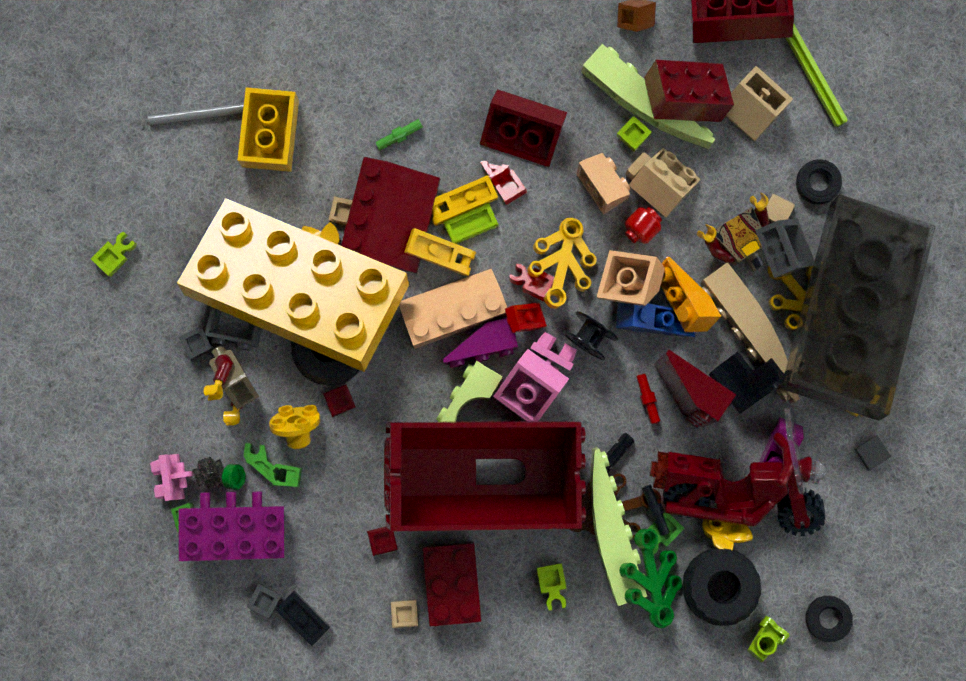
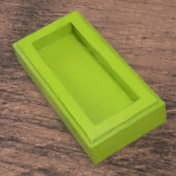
[443,203,499,244]

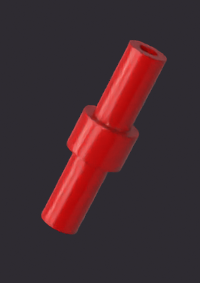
[636,374,661,424]

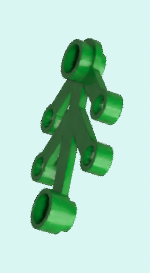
[619,529,682,628]

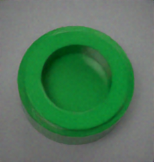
[222,464,246,490]

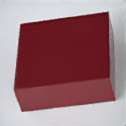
[323,384,356,417]
[367,527,398,556]

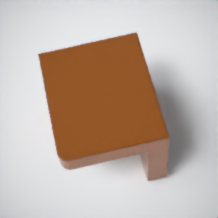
[617,0,656,32]

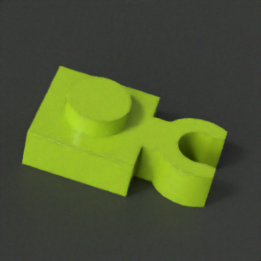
[91,231,137,277]
[537,563,567,611]

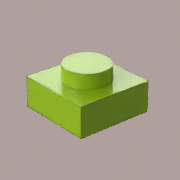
[616,116,652,152]

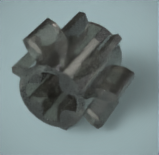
[192,457,224,489]

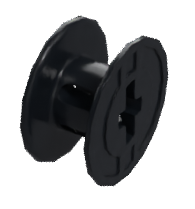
[563,311,619,361]

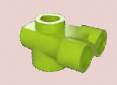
[747,616,790,662]

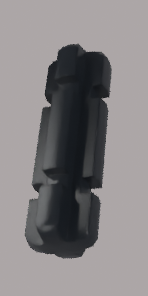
[606,433,634,473]

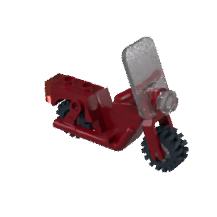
[649,408,826,536]

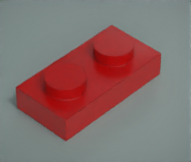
[505,303,547,333]

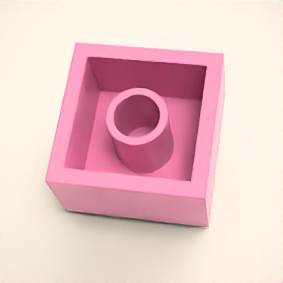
[493,349,569,421]

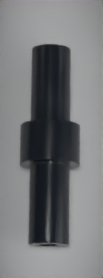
[641,484,670,536]

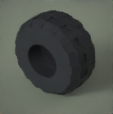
[291,341,360,386]
[682,548,762,626]

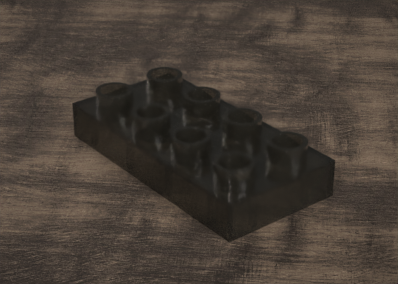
[780,194,936,421]

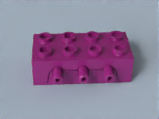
[179,491,284,561]

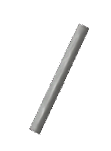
[148,103,244,126]

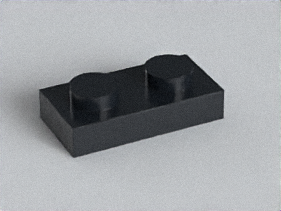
[276,591,331,646]

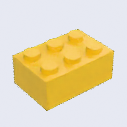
[237,87,299,172]

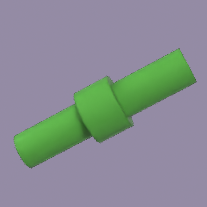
[375,119,423,151]

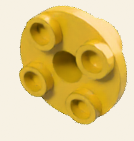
[269,405,321,449]

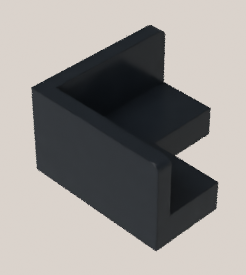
[709,351,787,414]

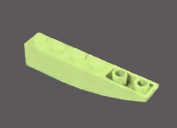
[581,44,715,149]
[590,447,647,606]

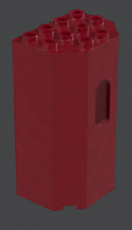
[384,421,586,531]

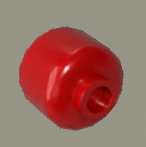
[625,207,662,244]

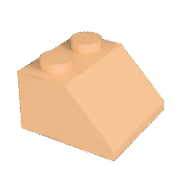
[576,153,631,215]
[597,250,665,306]

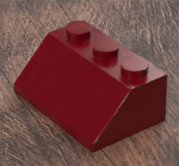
[480,89,567,167]

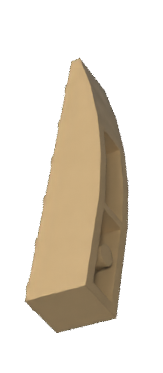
[700,262,799,404]

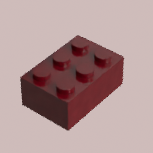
[644,60,734,122]
[423,543,482,627]

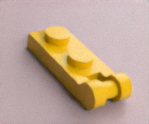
[432,175,498,226]
[404,228,476,276]

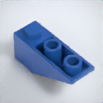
[616,303,696,337]

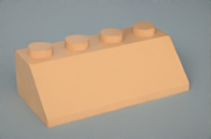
[399,269,507,349]

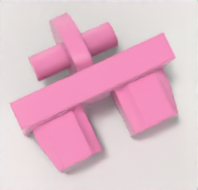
[531,332,577,371]
[150,454,193,501]

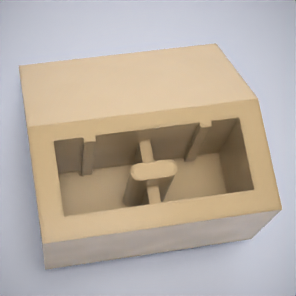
[726,66,793,142]
[629,148,701,217]

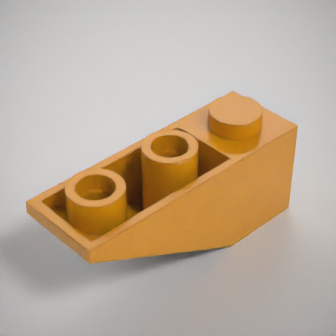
[660,257,721,332]

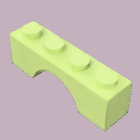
[436,361,503,422]

